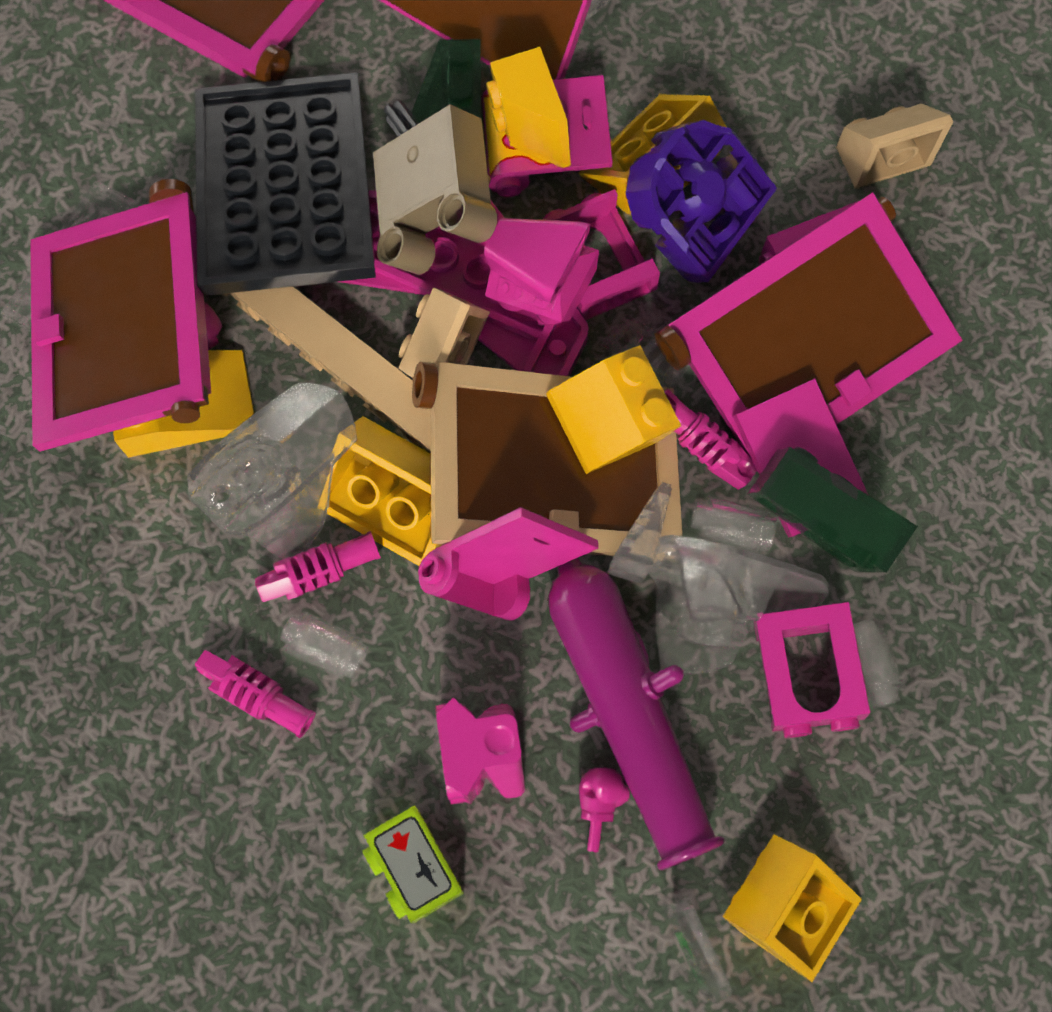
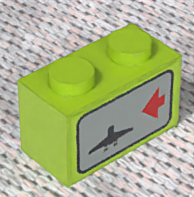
[362,805,464,923]

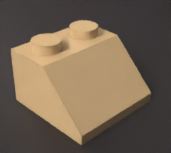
[836,104,953,189]
[398,287,490,378]

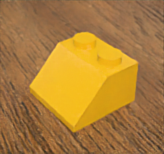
[486,47,571,168]
[546,345,681,474]
[722,834,862,982]

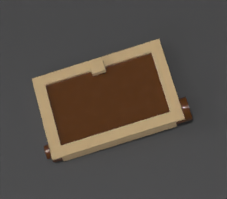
[412,361,684,561]

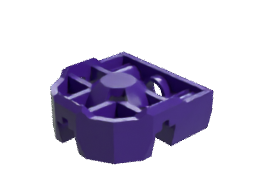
[626,120,777,283]

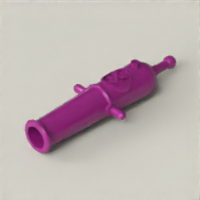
[547,558,725,870]

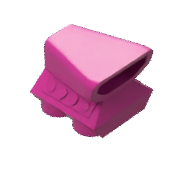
[484,218,599,324]
[435,697,525,805]

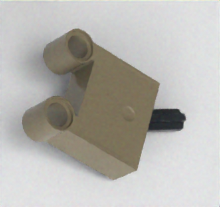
[373,100,497,275]

